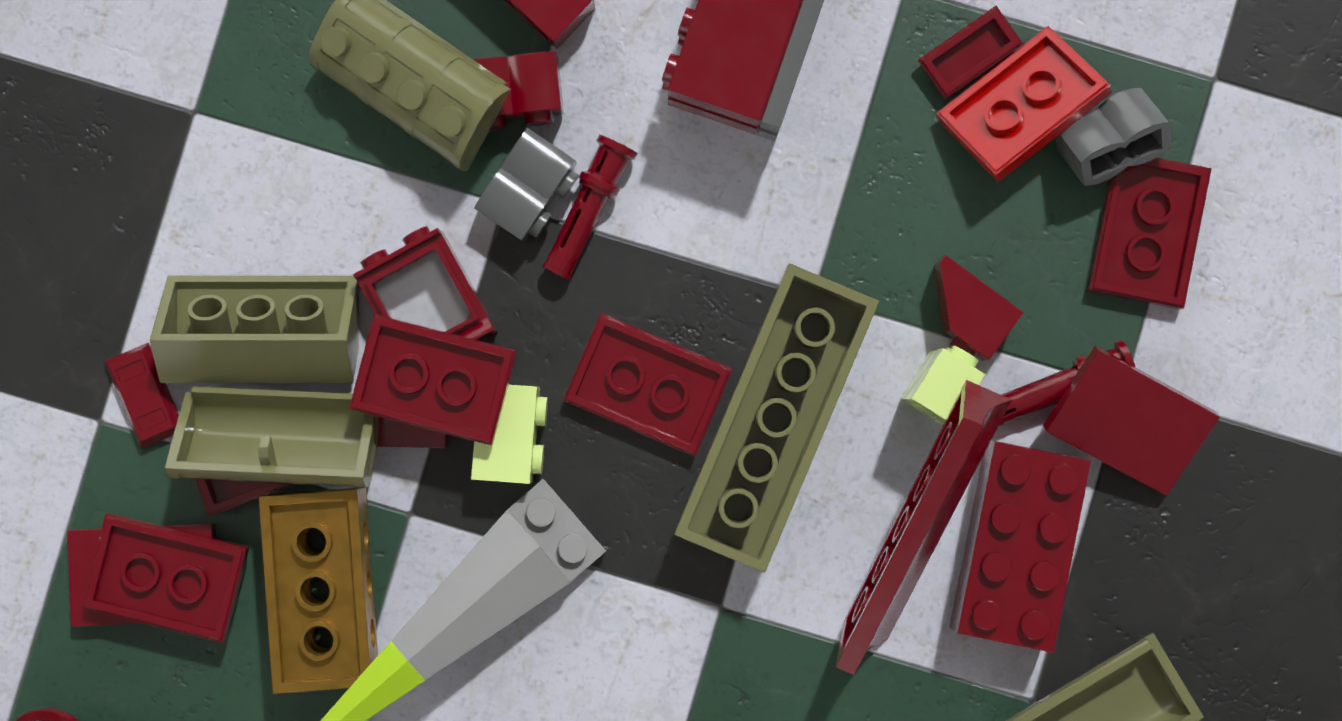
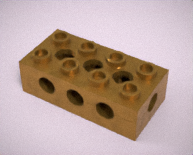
[259,487,378,694]

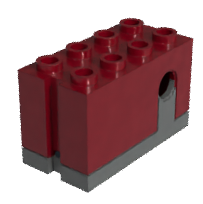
[661,0,824,141]

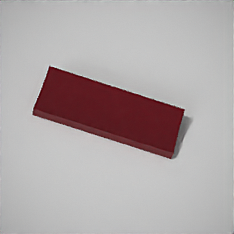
[836,380,1012,675]

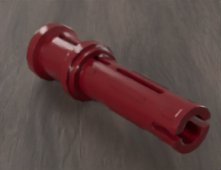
[542,134,638,280]
[999,340,1136,427]

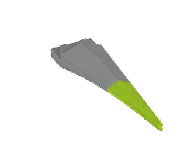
[321,479,606,721]

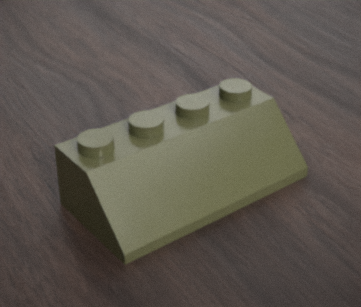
[149,276,359,383]

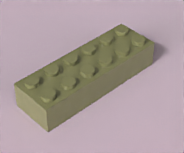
[674,263,879,573]

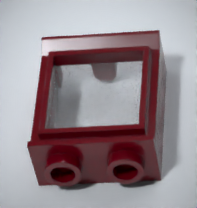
[353,226,498,340]

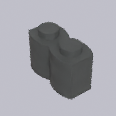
[1056,88,1171,186]
[474,128,579,242]

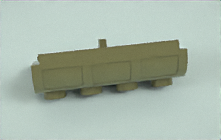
[308,0,511,171]
[165,386,379,487]
[1006,633,1204,721]

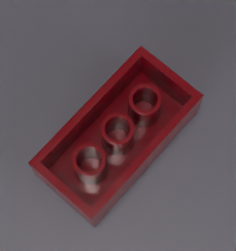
[949,441,1091,653]

